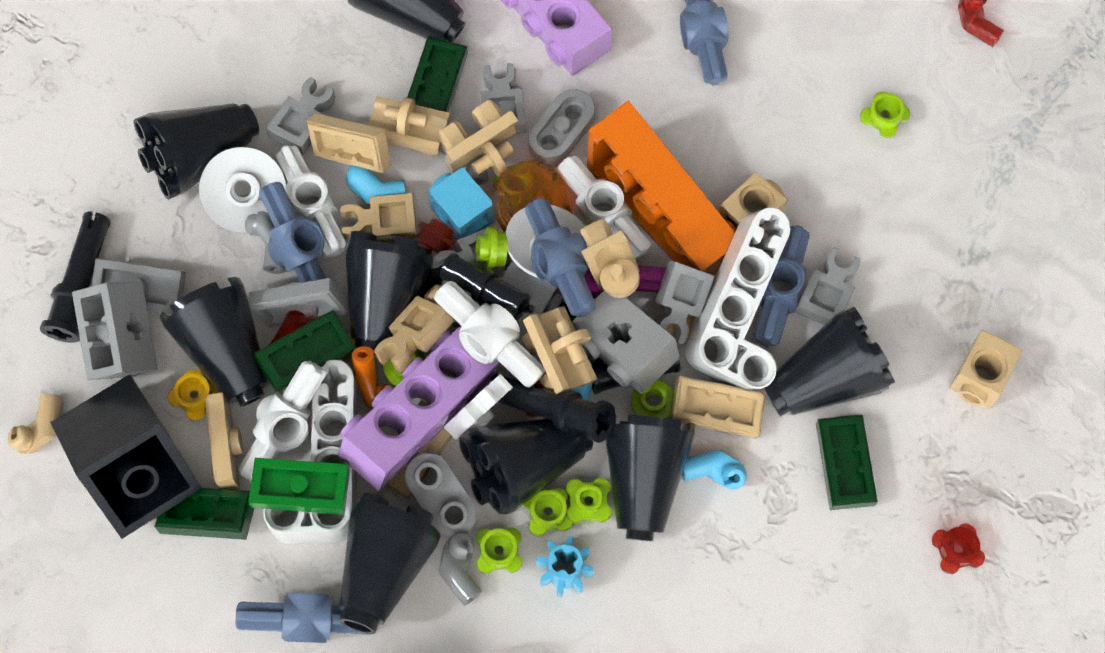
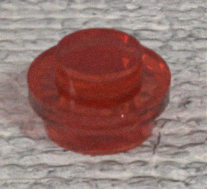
[415,218,456,254]

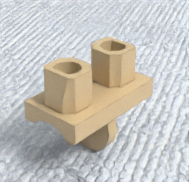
[367,96,450,156]
[439,99,518,176]
[580,218,640,298]
[522,306,597,395]

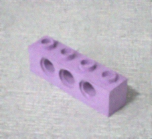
[501,0,612,76]
[338,326,502,491]

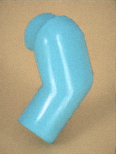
[682,450,747,489]

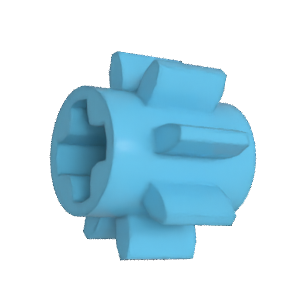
[536,536,594,598]

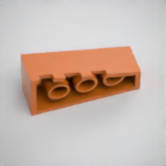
[587,100,737,276]

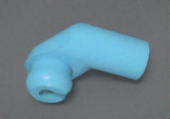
[346,166,406,204]

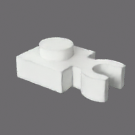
[444,374,513,440]

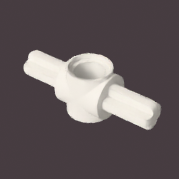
[275,145,346,257]
[557,156,651,260]
[434,281,545,387]
[239,361,326,481]

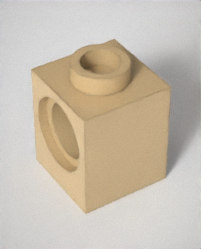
[719,172,788,247]
[950,330,1023,409]

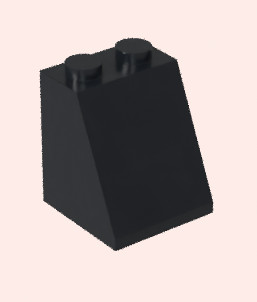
[50,374,202,539]

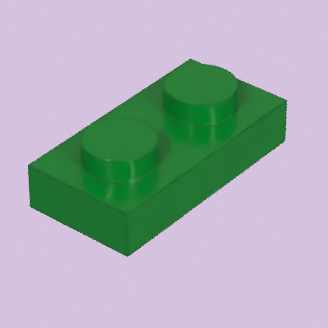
[248,457,350,515]

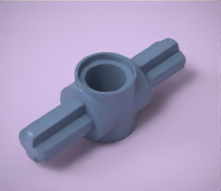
[680,0,728,86]
[259,182,326,282]
[525,198,596,318]
[754,225,810,347]
[235,593,371,643]

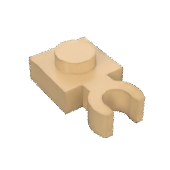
[340,193,417,242]
[374,296,454,373]

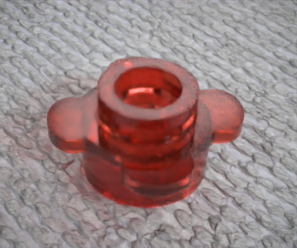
[932,523,985,574]

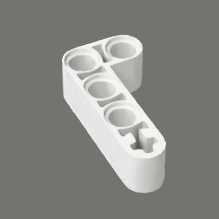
[685,208,790,390]
[263,359,359,544]

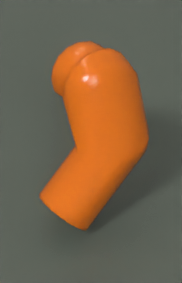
[352,346,393,409]

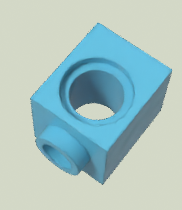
[428,167,495,240]

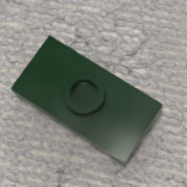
[407,37,468,113]
[254,310,356,392]
[816,415,878,510]
[154,488,255,540]

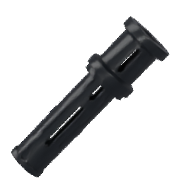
[40,211,111,343]
[487,374,616,443]

